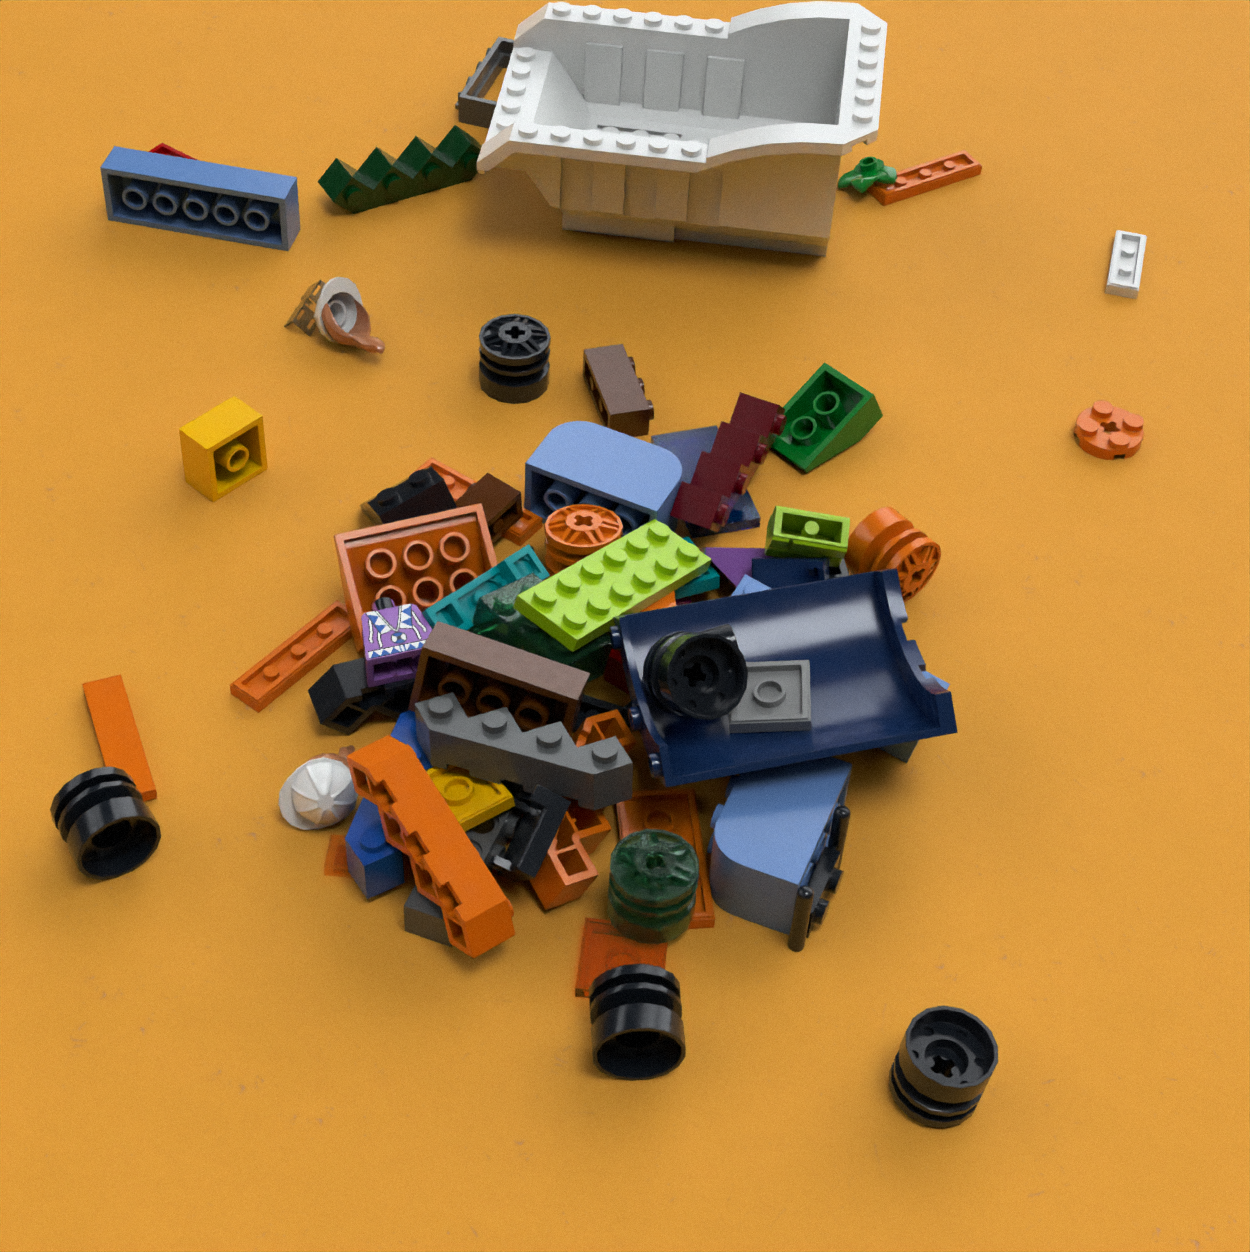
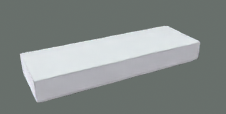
[1105,230,1147,299]

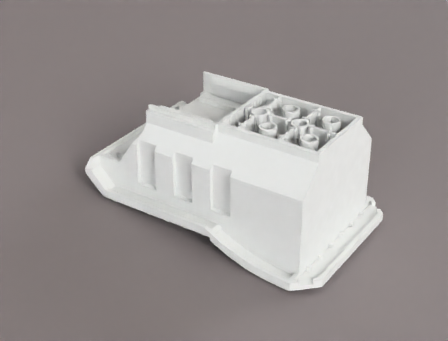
[477,1,887,257]

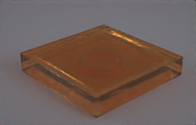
[575,917,670,998]

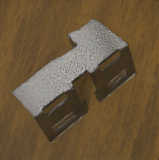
[284,280,325,336]

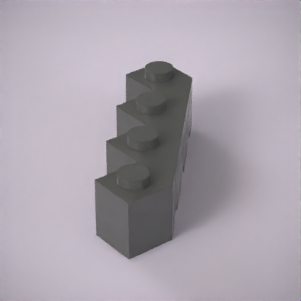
[414,692,633,810]

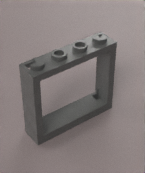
[455,37,514,129]

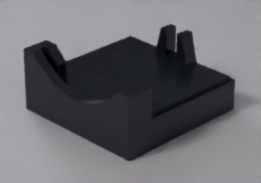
[489,784,571,882]

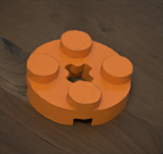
[1074,400,1144,460]

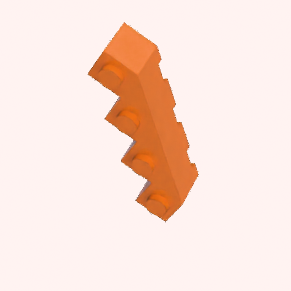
[529,709,637,910]
[346,735,515,959]

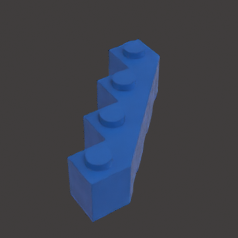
[345,710,434,899]

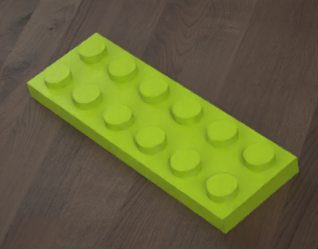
[513,519,712,652]

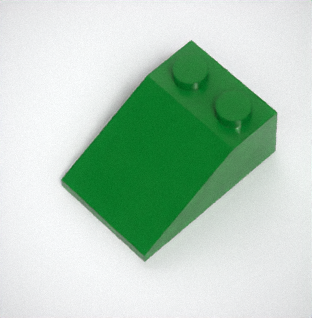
[771,362,883,473]

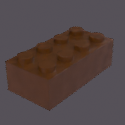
[408,621,590,738]

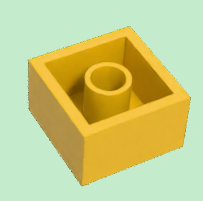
[179,395,268,503]

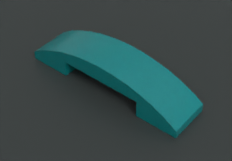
[422,544,550,631]

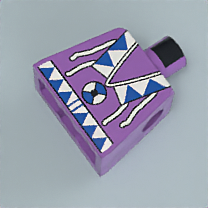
[361,597,432,687]

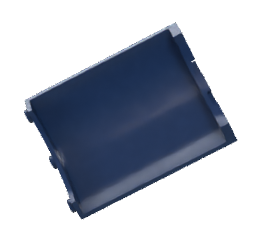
[609,569,958,787]

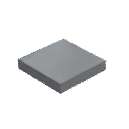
[729,660,812,733]

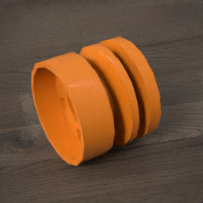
[544,504,623,579]
[844,507,941,602]

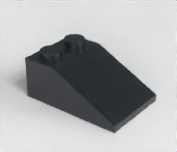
[360,466,457,526]

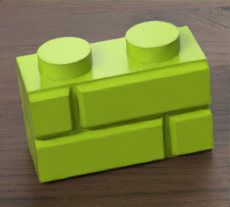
[764,506,850,567]

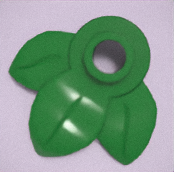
[838,157,897,193]

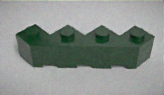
[317,125,482,214]

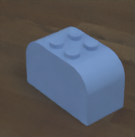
[524,421,682,537]
[707,757,852,935]

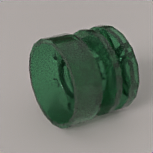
[607,829,699,944]

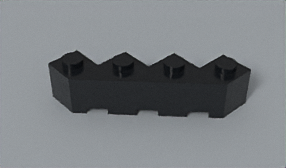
[308,626,523,735]

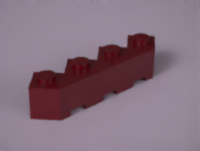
[670,392,787,532]

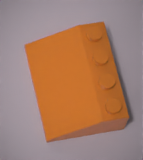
[334,503,511,654]

